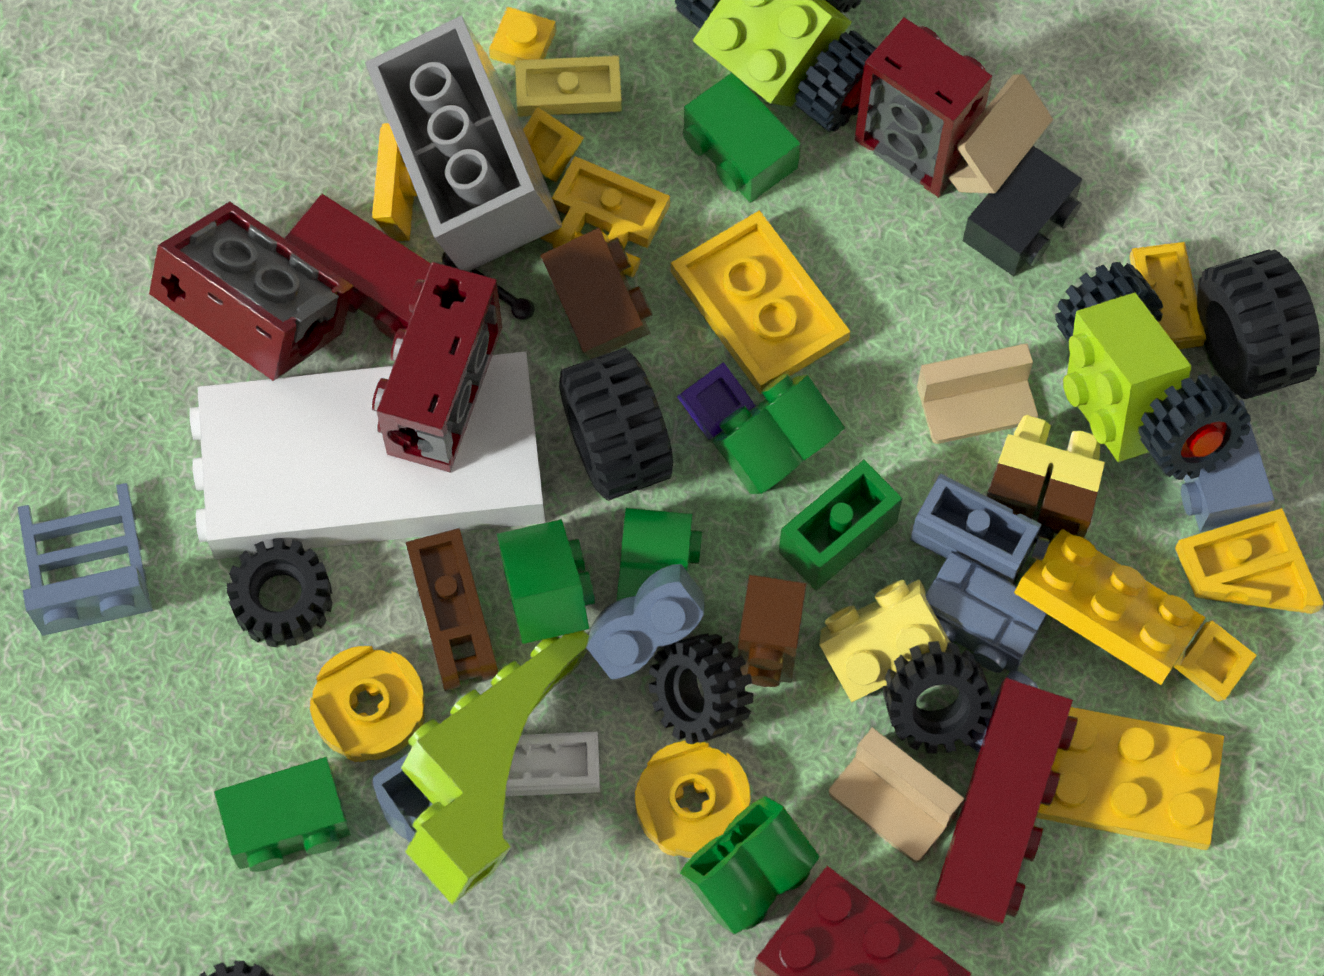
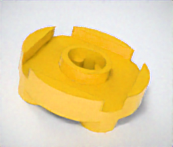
[310,646,425,762]
[635,741,750,858]

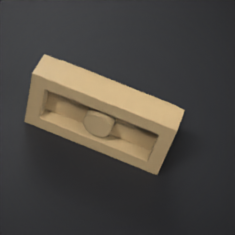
[949,74,1053,193]
[917,343,1038,444]
[829,727,964,863]

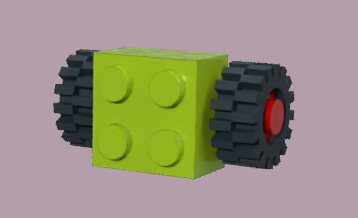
[675,0,876,132]
[1055,262,1251,480]

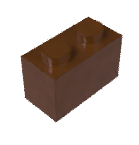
[541,227,653,359]
[738,575,806,687]

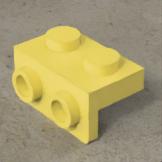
[819,580,951,702]

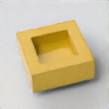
[489,6,556,66]
[523,107,584,182]
[1174,620,1257,702]

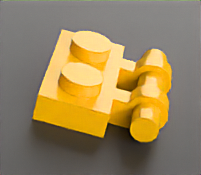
[540,156,670,278]

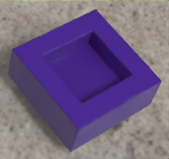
[677,362,756,440]

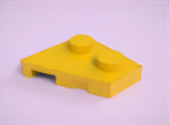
[1175,508,1324,614]

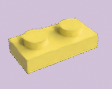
[515,56,622,116]

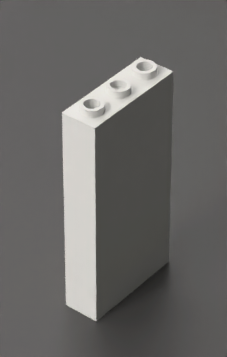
[190,352,545,559]

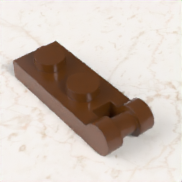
[405,528,498,692]

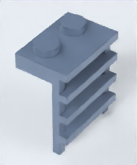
[17,483,153,636]

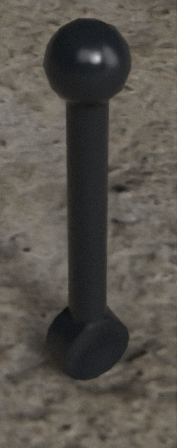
[442,252,535,319]
[1032,525,1054,561]

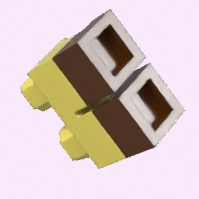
[987,415,1105,538]

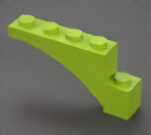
[401,630,589,905]

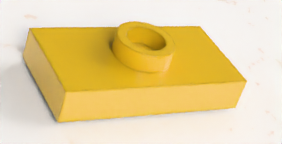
[372,123,418,241]
[1129,242,1206,349]

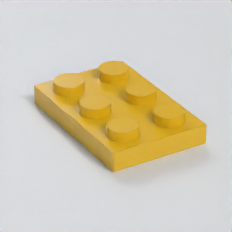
[671,210,851,394]
[1014,529,1206,685]
[1036,707,1224,850]

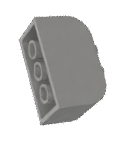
[365,15,562,272]

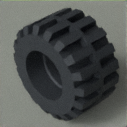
[1197,249,1320,399]
[559,348,673,501]

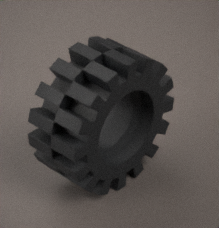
[227,538,333,647]
[648,633,754,744]
[883,641,993,754]

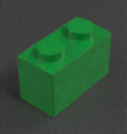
[682,72,801,203]
[778,459,903,591]
[497,519,595,644]
[214,756,351,872]

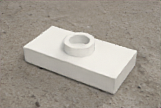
[505,732,600,796]

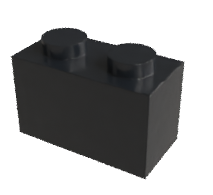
[963,145,1083,277]

